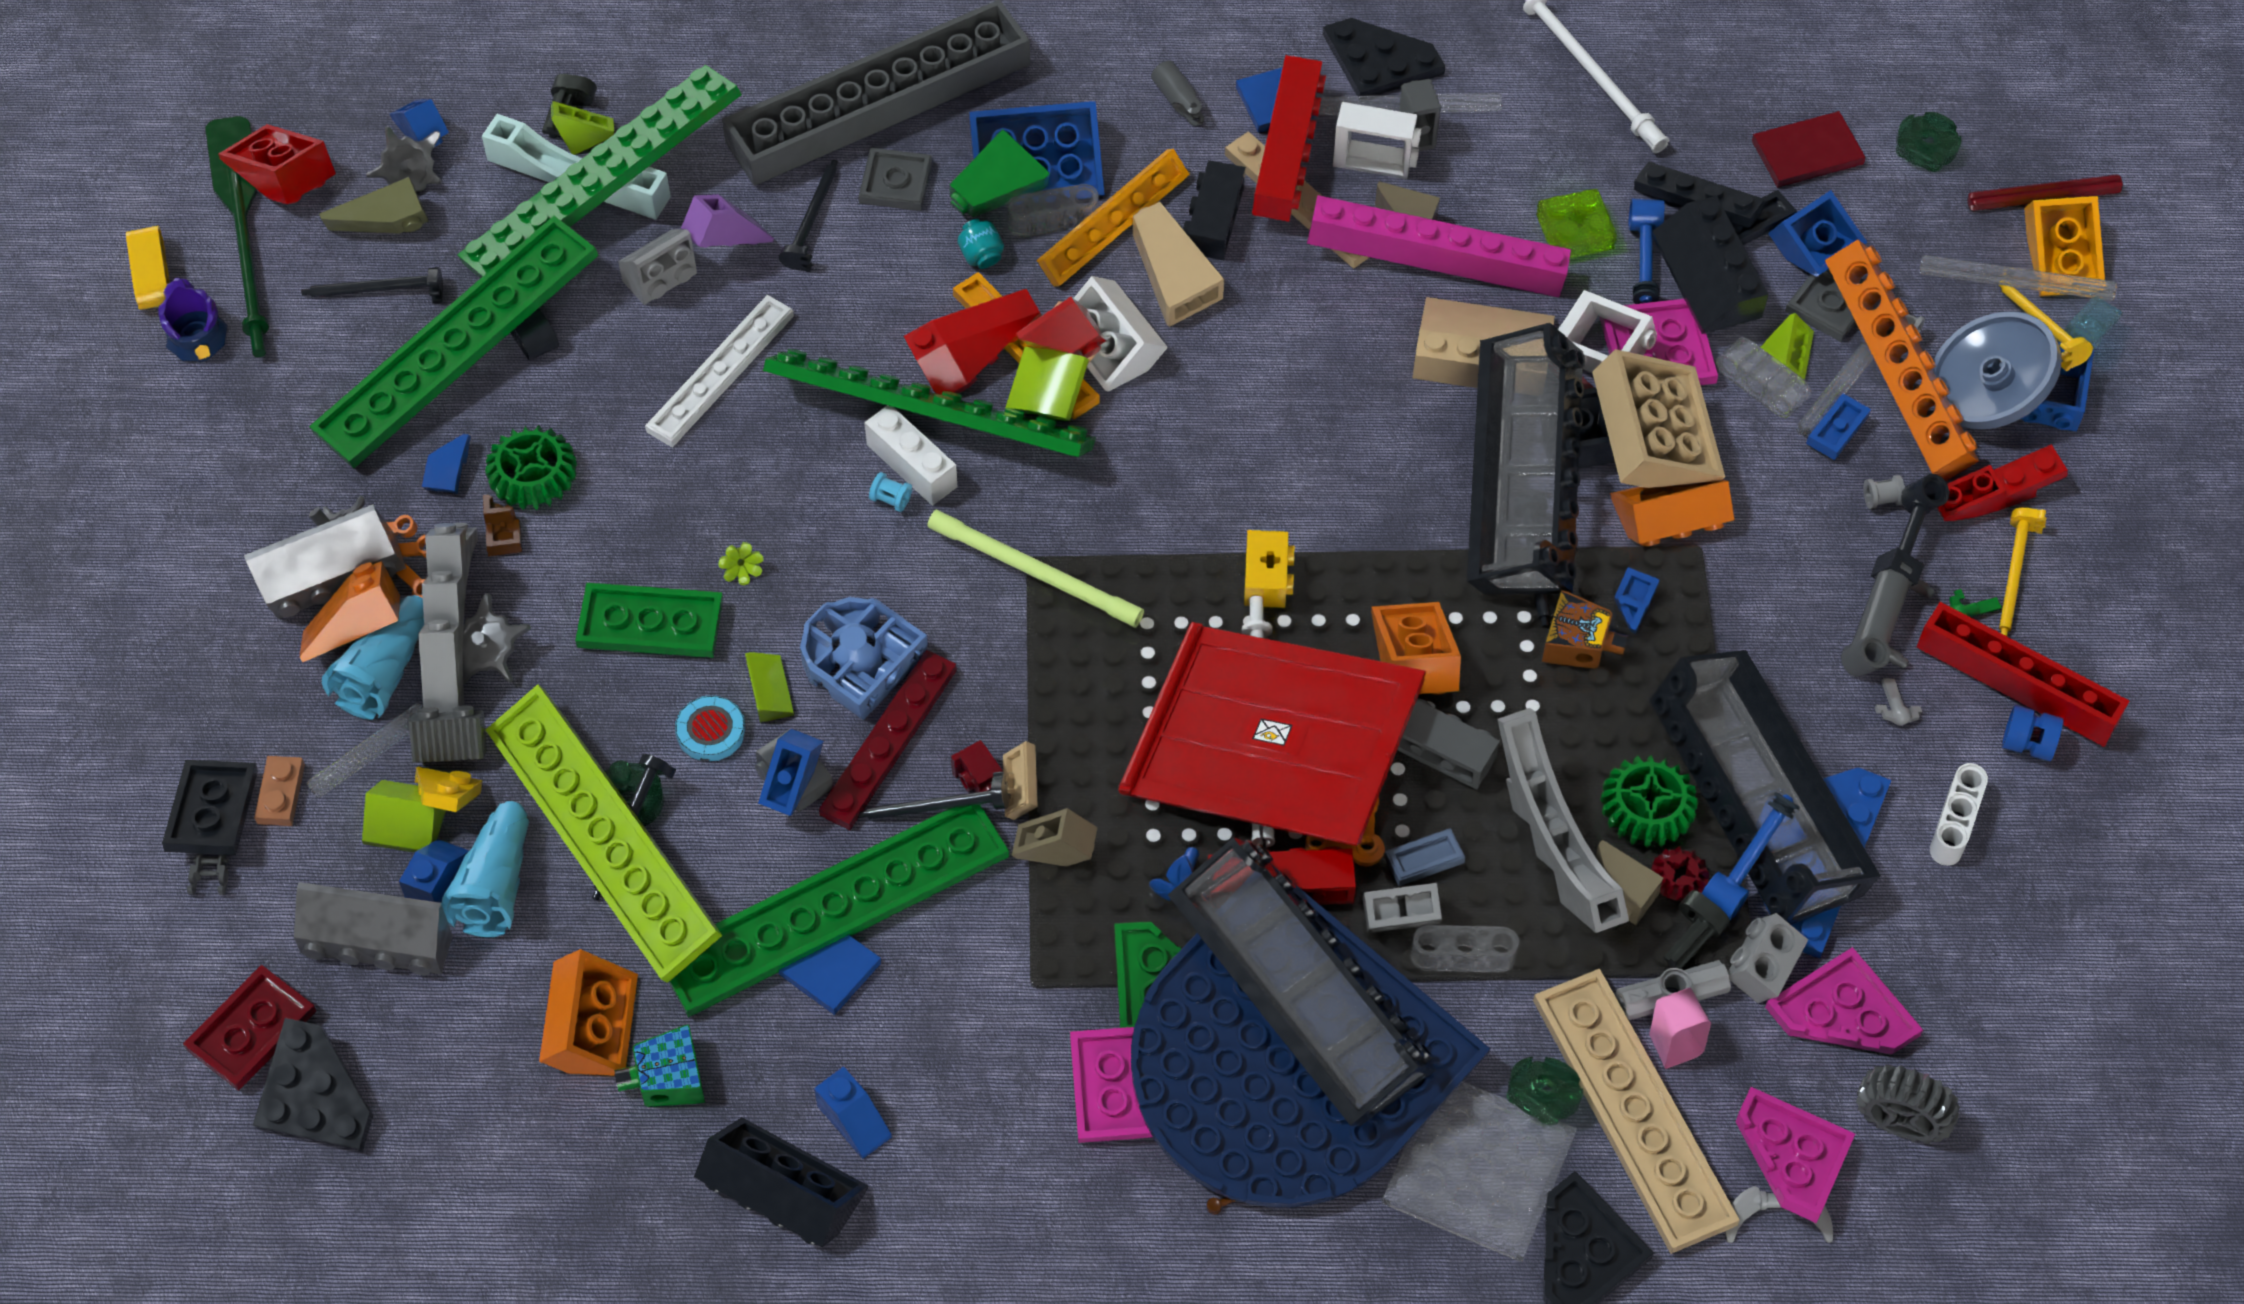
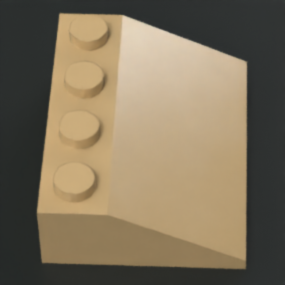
[1413,297,1555,397]
[1592,349,1725,488]

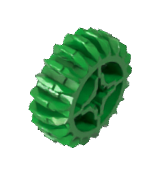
[485,425,577,511]
[1600,755,1698,849]

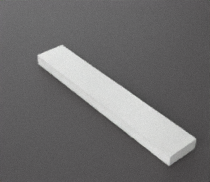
[645,295,794,448]

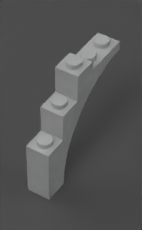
[418,523,478,713]
[1498,708,1629,933]

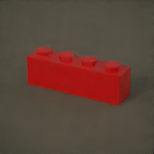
[1207,846,1356,910]

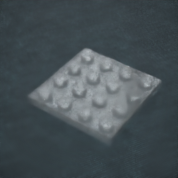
[1382,1082,1578,1262]

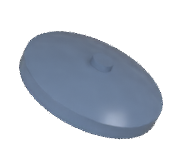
[1932,311,2062,429]

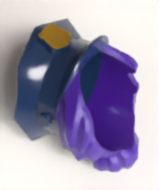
[158,277,228,361]

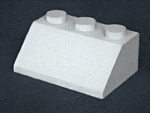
[1074,276,1168,391]

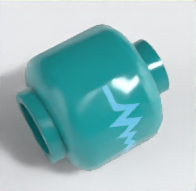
[957,219,1004,269]

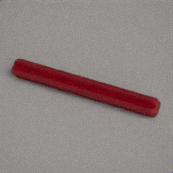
[1967,174,2123,211]

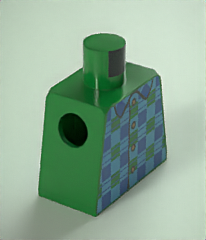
[614,1024,705,1107]

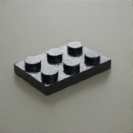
[162,760,258,855]

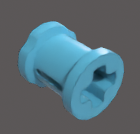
[869,472,912,512]

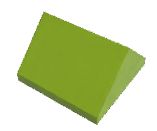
[362,780,446,853]

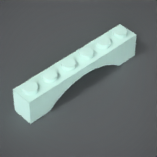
[482,114,671,220]

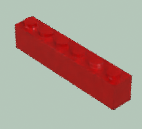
[1252,55,1326,222]
[1916,602,2130,747]

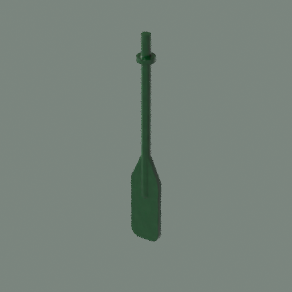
[205,116,269,358]

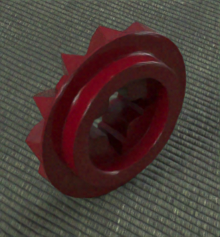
[1651,846,1710,901]

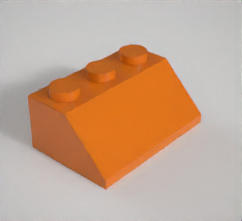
[1610,479,1735,546]
[539,949,638,1076]

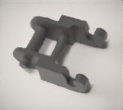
[187,854,229,895]

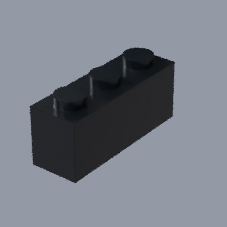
[1183,160,1246,261]

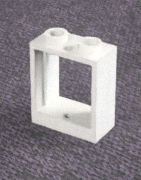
[1333,102,1421,179]
[1558,290,1657,373]

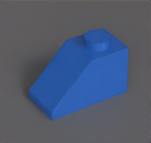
[390,99,449,147]
[758,729,824,816]
[399,839,469,903]
[814,1066,892,1159]

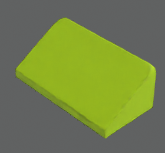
[745,652,794,723]

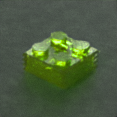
[1536,189,1617,258]

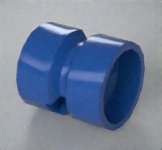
[2002,705,2064,762]

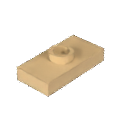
[1003,741,1038,820]

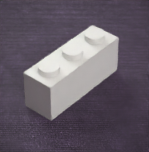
[864,405,958,506]

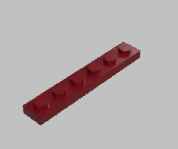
[819,650,957,830]

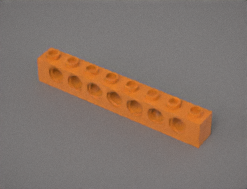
[1825,239,1979,481]

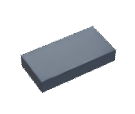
[1384,828,1465,886]

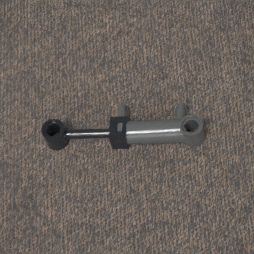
[1841,474,1949,677]

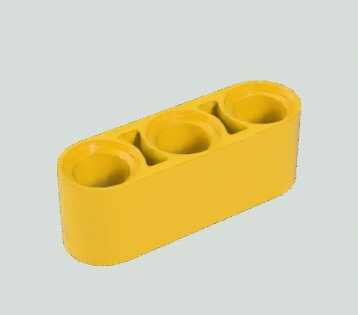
[126,225,170,310]

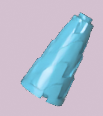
[322,595,424,720]
[441,801,529,937]

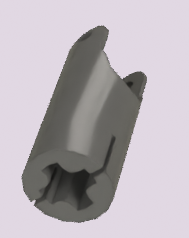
[1151,61,1204,126]

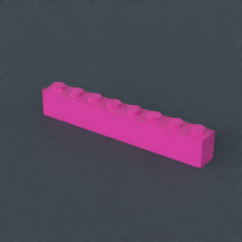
[1307,195,1571,298]

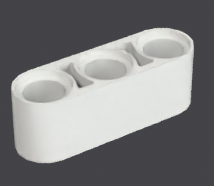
[1930,763,1988,866]

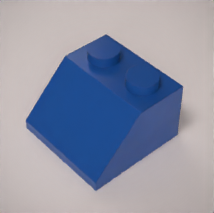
[1768,190,1868,277]

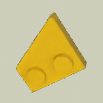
[415,766,482,812]

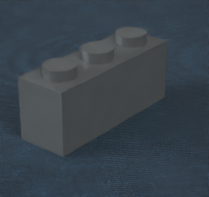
[1397,698,1500,790]

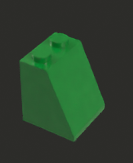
[949,129,1050,218]

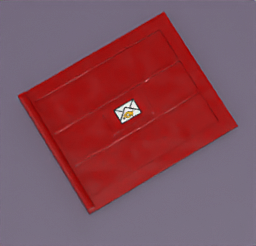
[1118,622,1426,846]

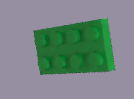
[575,582,723,658]

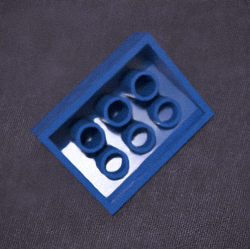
[969,101,1105,205]

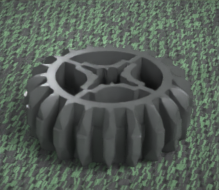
[1856,1065,1960,1144]

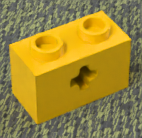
[1244,530,1295,608]

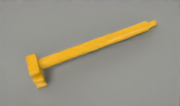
[1998,281,2093,371]
[1999,507,2047,636]

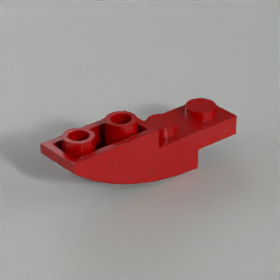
[1937,444,2068,521]

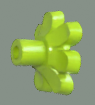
[718,542,763,585]

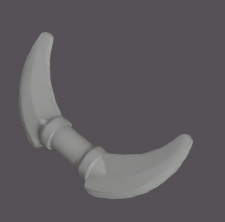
[1725,1186,1833,1243]

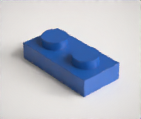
[1806,393,1871,460]

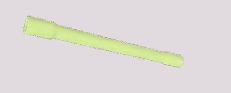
[927,509,1144,628]

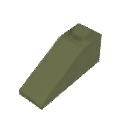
[319,177,429,234]

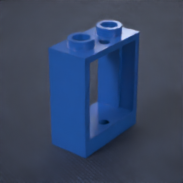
[2020,342,2094,432]

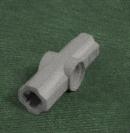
[1616,960,1731,1021]

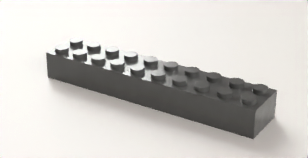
[722,0,1030,186]

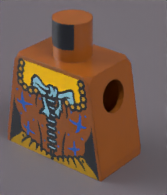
[1542,590,1628,669]

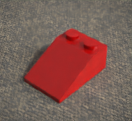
[218,124,336,205]

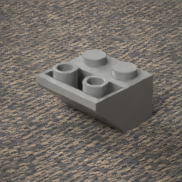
[618,229,697,305]

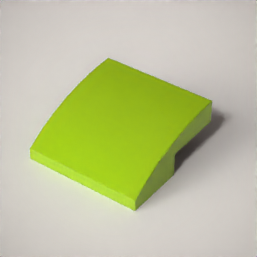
[1005,347,1089,421]

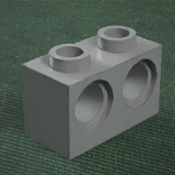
[1363,883,1442,933]
[1728,913,1808,1003]

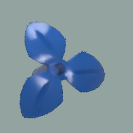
[1149,847,1209,903]

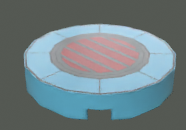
[675,695,745,761]

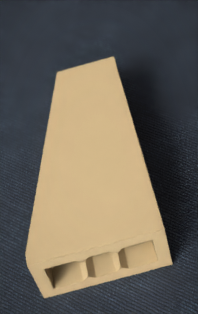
[1133,202,1224,327]

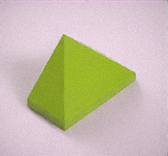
[551,101,614,155]
[1759,313,1814,384]

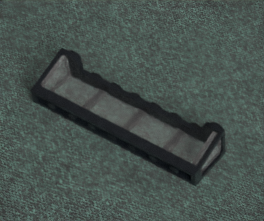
[1467,322,1585,594]
[1649,650,1881,925]
[1168,837,1437,1126]

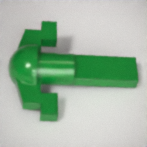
[1949,589,2001,618]

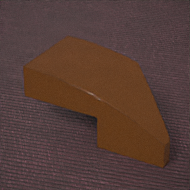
[483,494,522,557]

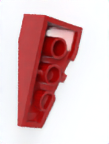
[903,288,1042,395]

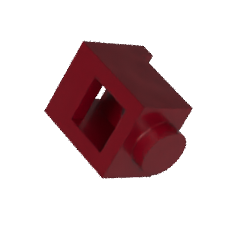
[951,740,1003,793]

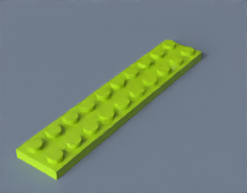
[486,684,723,983]

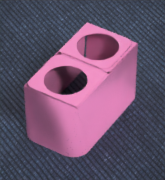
[1649,987,1711,1069]

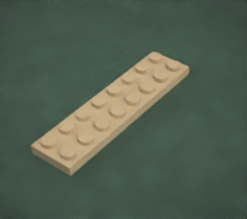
[1533,968,1740,1254]

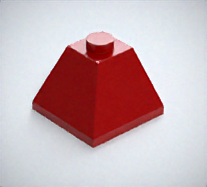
[1016,297,1106,358]

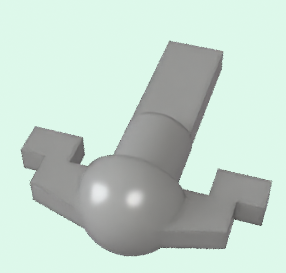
[1875,678,1922,726]

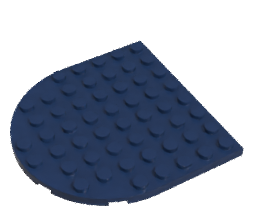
[1131,864,1491,1208]

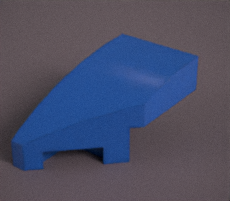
[422,434,471,494]
[1614,567,1660,634]

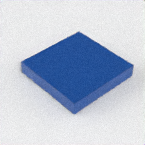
[1236,67,1316,133]
[779,935,881,1015]

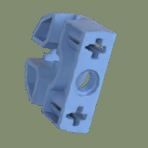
[800,597,928,720]

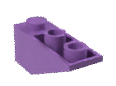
[681,194,774,248]

